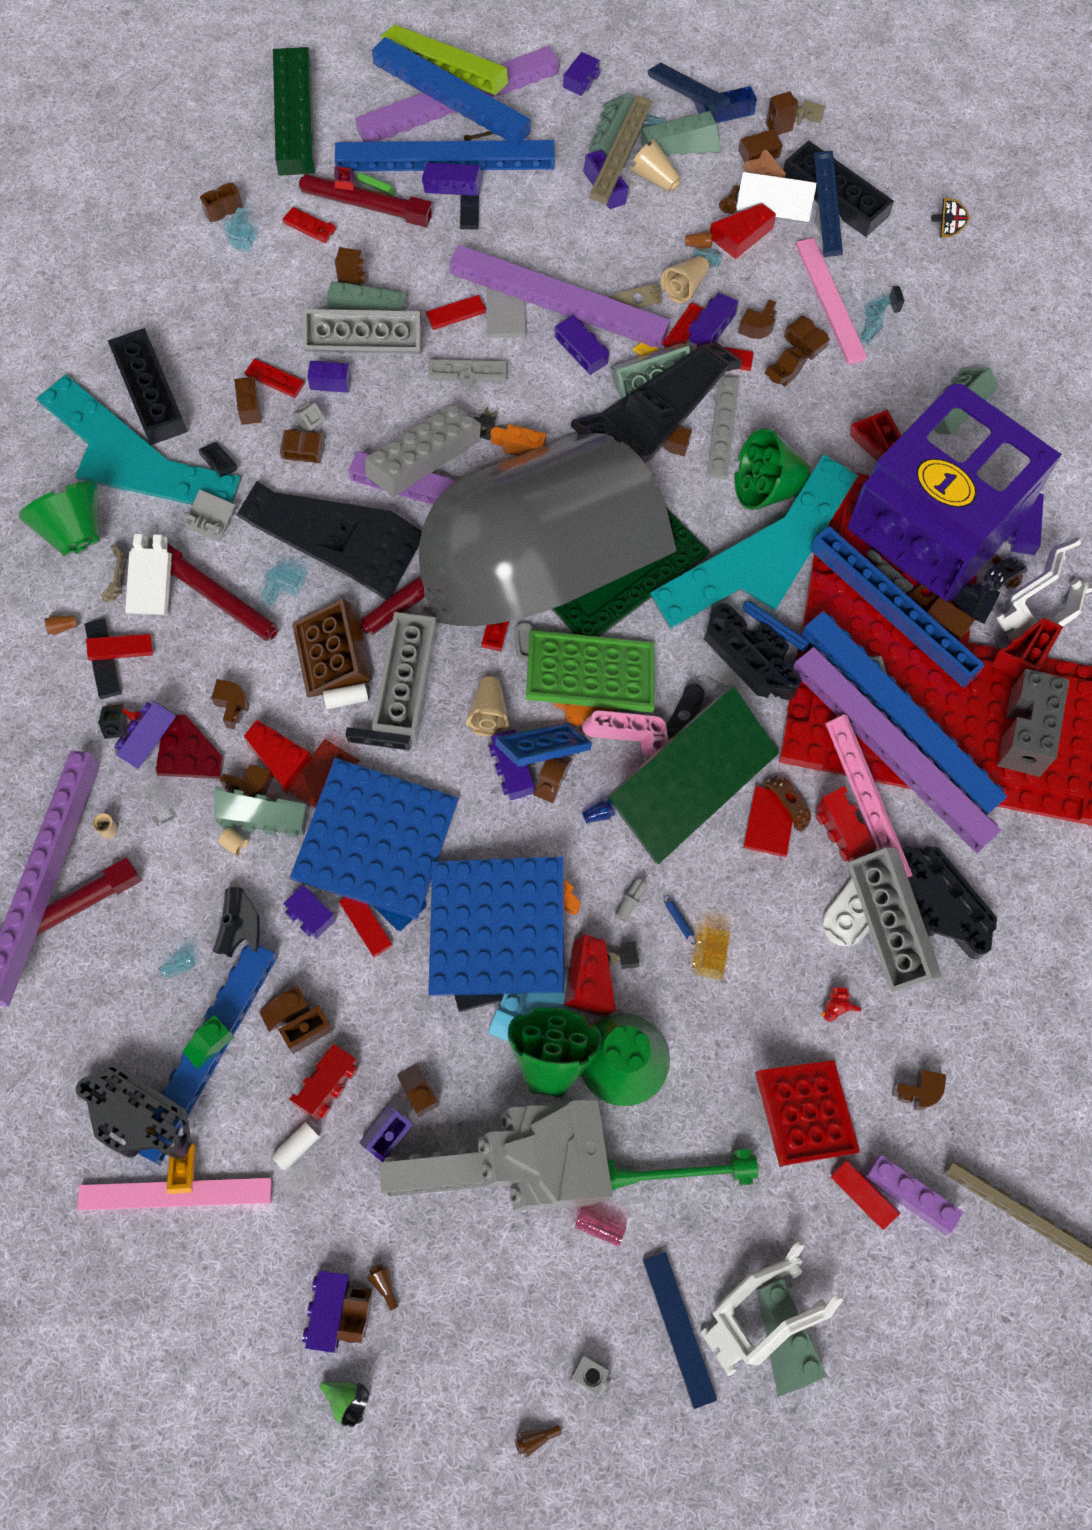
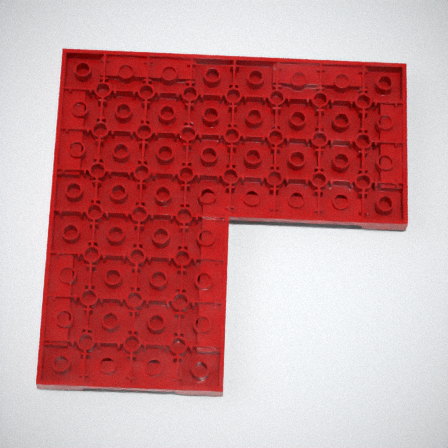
[778,472,1092,826]

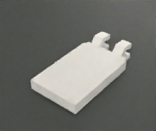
[125,534,172,615]

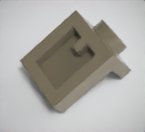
[796,99,826,126]

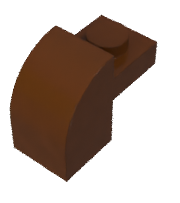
[738,299,777,339]
[764,346,809,387]
[662,427,692,457]
[211,679,249,729]
[534,756,573,803]
[220,764,273,798]
[892,1070,947,1110]
[337,1286,373,1343]

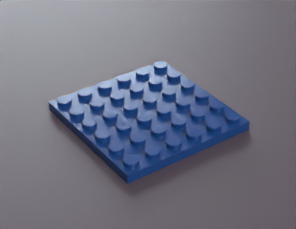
[290,758,459,920]
[428,856,565,996]

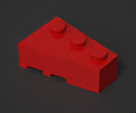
[992,618,1063,679]
[563,934,616,1017]

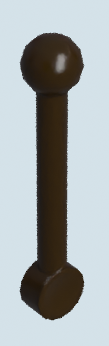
[464,131,497,141]

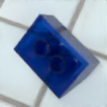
[693,86,757,123]

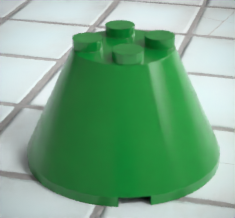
[734,429,811,510]
[19,481,101,556]
[507,1007,602,1098]
[581,1014,670,1106]

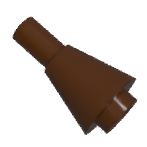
[719,185,740,214]
[992,555,1023,589]
[367,1263,399,1311]
[515,1424,562,1458]

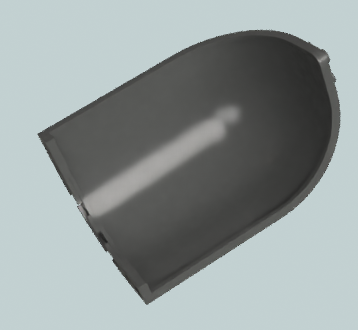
[419,433,676,626]

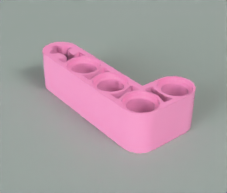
[582,711,668,758]

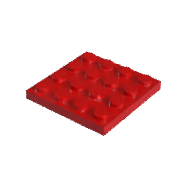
[755,1060,860,1167]

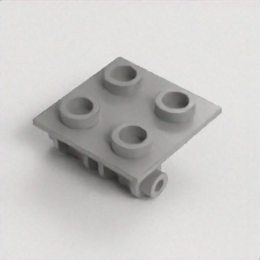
[182,489,236,542]

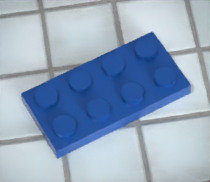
[495,722,592,766]

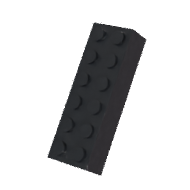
[783,140,894,237]
[107,328,187,445]

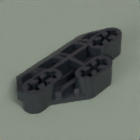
[704,603,802,700]
[902,846,997,959]
[76,1063,192,1160]

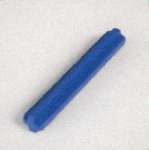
[742,601,810,651]

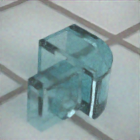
[223,207,256,253]
[261,566,306,608]

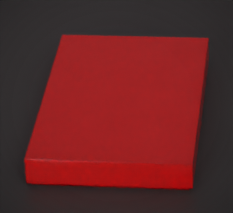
[743,786,795,858]

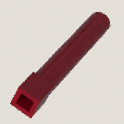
[299,174,433,228]
[167,543,278,641]
[360,575,425,635]
[0,857,142,937]

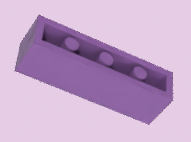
[864,1155,964,1235]

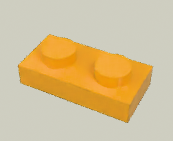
[166,1144,196,1194]

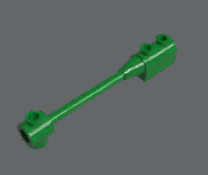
[607,1149,758,1191]

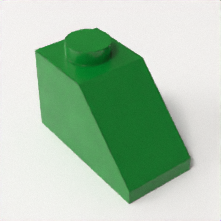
[182,1015,235,1069]

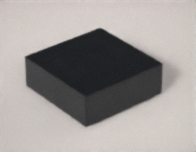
[889,286,905,313]

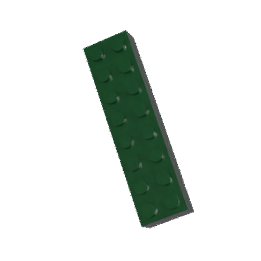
[273,47,315,176]

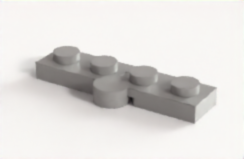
[428,359,507,388]

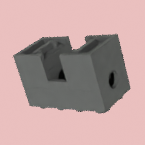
[997,669,1069,777]

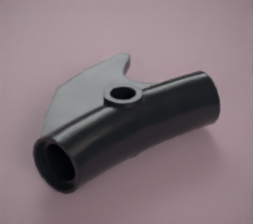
[212,887,260,958]

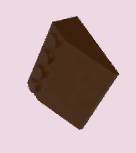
[292,599,373,698]

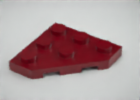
[155,714,224,779]

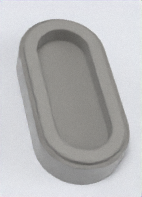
[514,622,534,662]

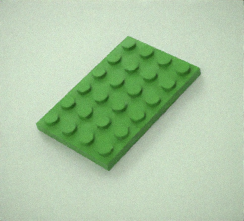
[525,630,655,713]

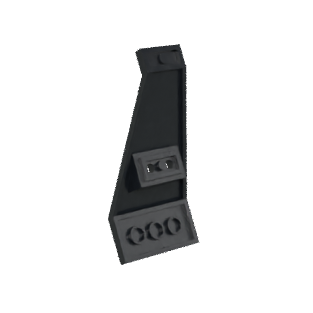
[570,342,742,462]
[236,481,422,600]

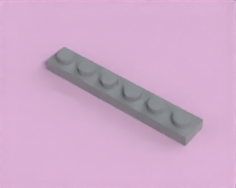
[707,375,739,480]

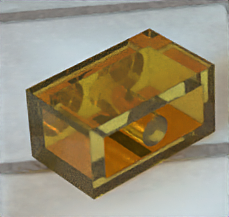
[692,927,730,980]

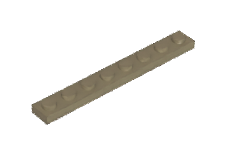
[589,95,653,205]
[943,1163,1092,1266]

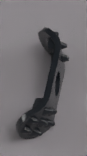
[982,557,1028,591]
[666,683,705,737]

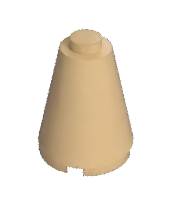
[630,140,681,192]
[661,256,709,304]
[466,676,509,736]

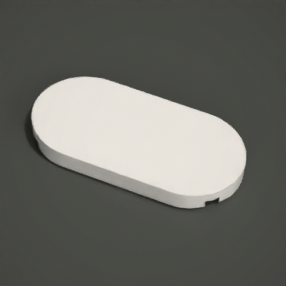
[823,879,870,946]

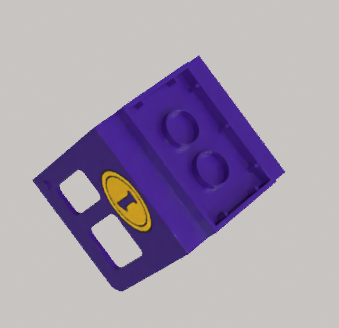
[847,384,1062,602]

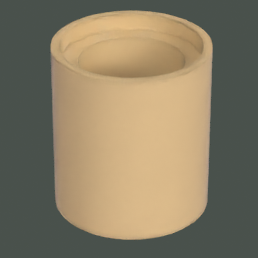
[92,813,118,839]
[218,827,248,856]

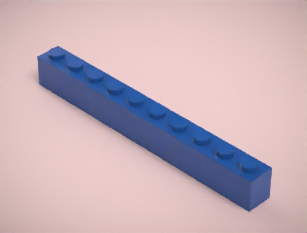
[372,37,531,147]
[811,526,985,688]
[138,945,277,1165]

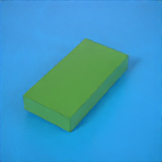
[356,172,396,196]

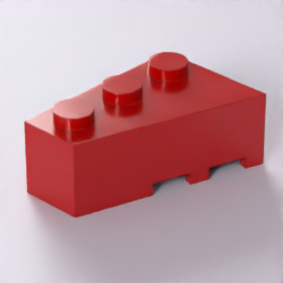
[710,203,776,259]
[850,409,902,461]
[244,719,312,794]
[815,785,877,862]
[289,1044,359,1122]

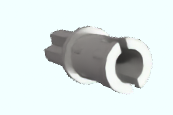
[614,879,647,922]

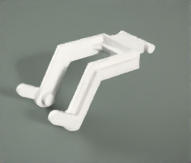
[995,537,1092,642]
[700,1241,843,1376]

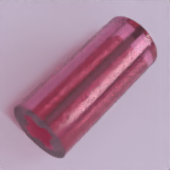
[574,1207,627,1247]

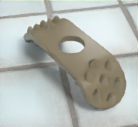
[610,284,663,308]
[101,544,127,602]

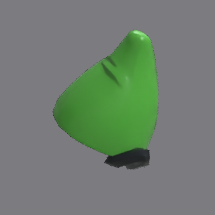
[320,1381,370,1428]

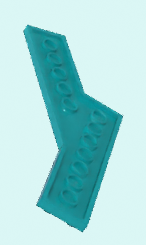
[36,374,241,505]
[649,454,858,629]

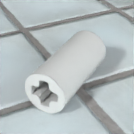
[323,683,369,710]
[270,1122,320,1172]

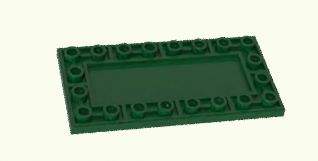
[551,508,710,637]
[606,686,780,864]

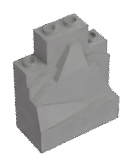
[478,1100,613,1211]

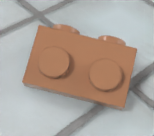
[743,149,786,178]

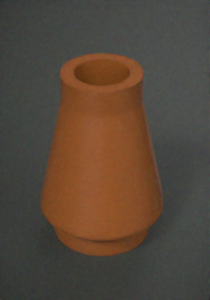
[685,231,713,250]
[44,615,77,636]

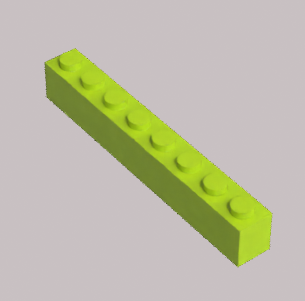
[381,24,508,95]

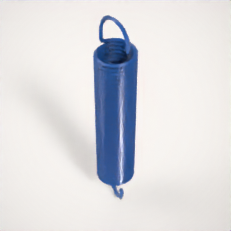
[664,895,696,945]

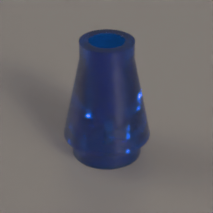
[582,799,615,824]

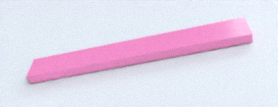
[796,238,867,364]
[826,714,913,877]
[77,1178,272,1211]

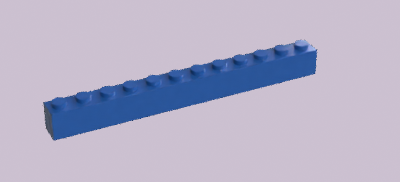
[334,140,554,172]
[802,611,1007,816]

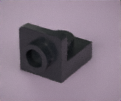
[98,704,126,739]

